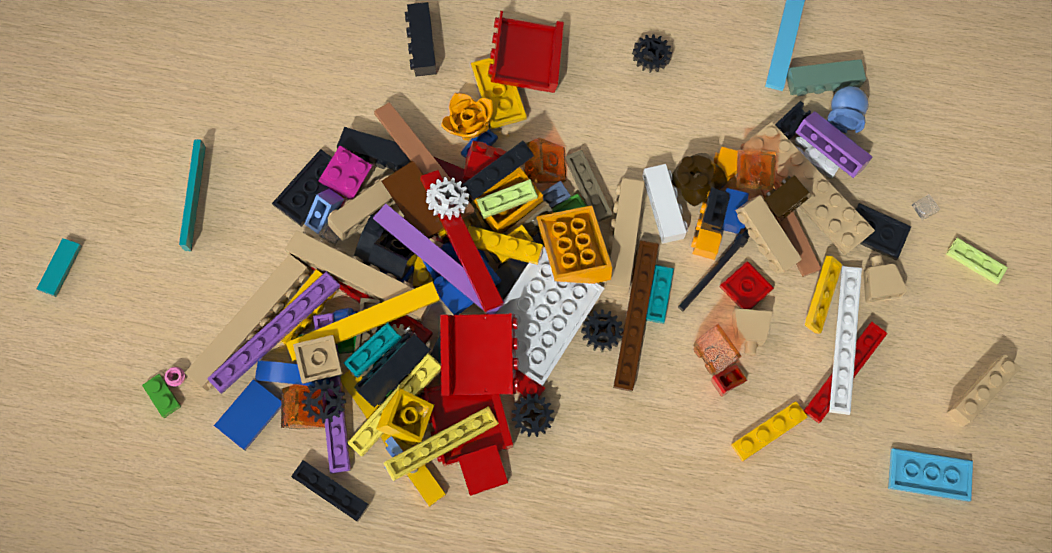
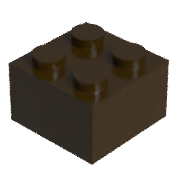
[764,175,812,221]

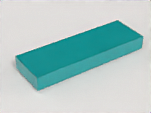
[36,238,82,297]
[645,265,674,324]
[344,322,402,378]

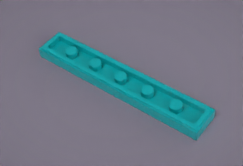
[179,139,206,251]

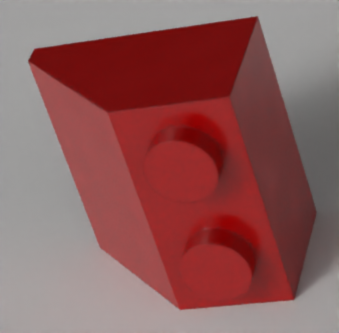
[463,140,507,185]

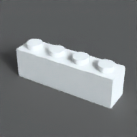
[642,164,688,244]

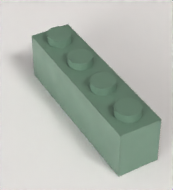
[786,59,866,96]

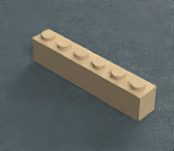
[602,178,645,294]

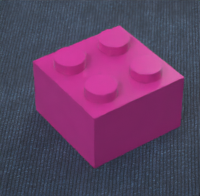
[319,146,372,199]

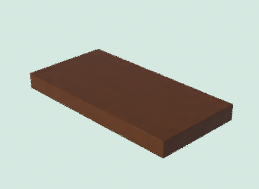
[381,161,445,239]

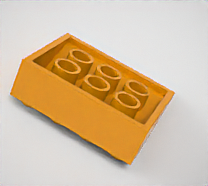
[536,205,612,284]

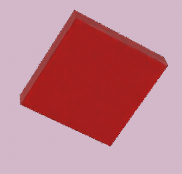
[719,261,774,310]
[458,444,508,496]

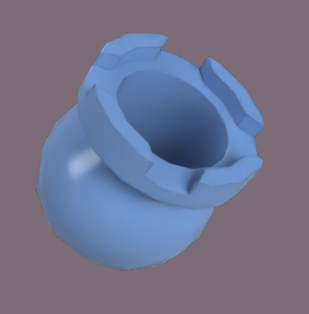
[827,86,869,133]

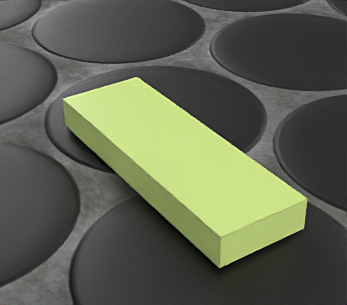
[477,179,538,218]
[947,237,1008,284]

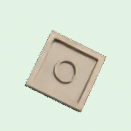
[293,335,342,384]

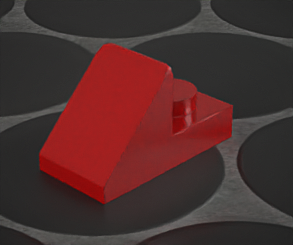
[711,364,748,397]

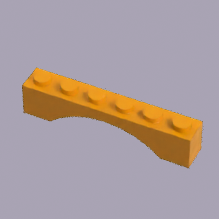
[691,146,743,260]

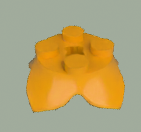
[441,93,493,141]

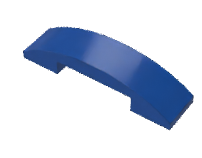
[255,361,330,387]

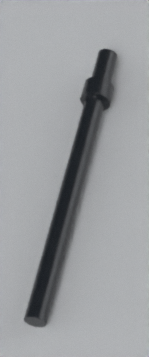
[678,229,750,312]

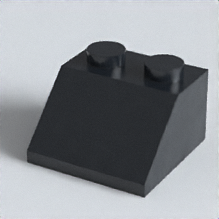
[368,231,418,279]

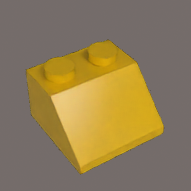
[376,388,434,445]

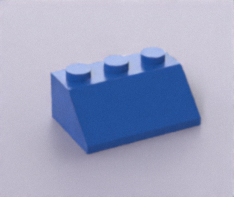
[433,255,501,315]

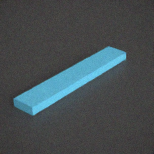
[765,0,805,91]

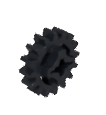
[632,34,672,73]
[581,309,624,353]
[302,379,346,424]
[511,394,554,437]

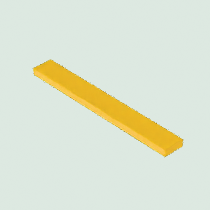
[286,281,440,362]
[341,370,446,507]

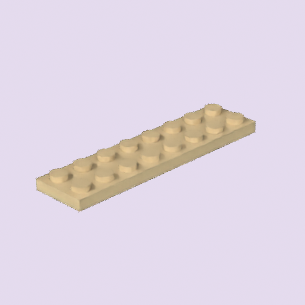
[743,122,875,256]

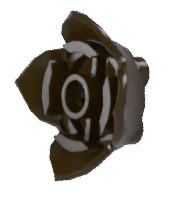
[672,153,728,207]

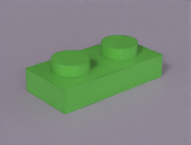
[142,374,181,418]

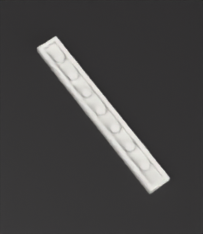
[829,266,862,415]

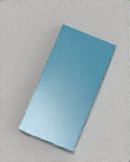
[888,448,973,502]

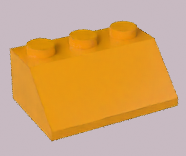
[474,167,543,234]

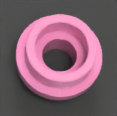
[165,367,185,387]

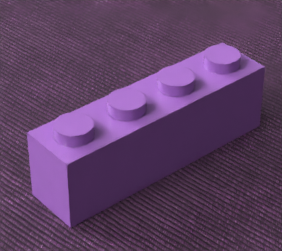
[796,111,873,178]

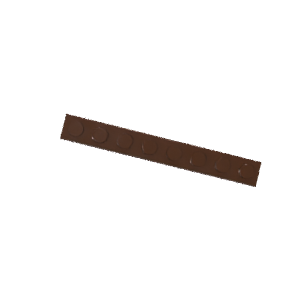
[613,240,659,392]

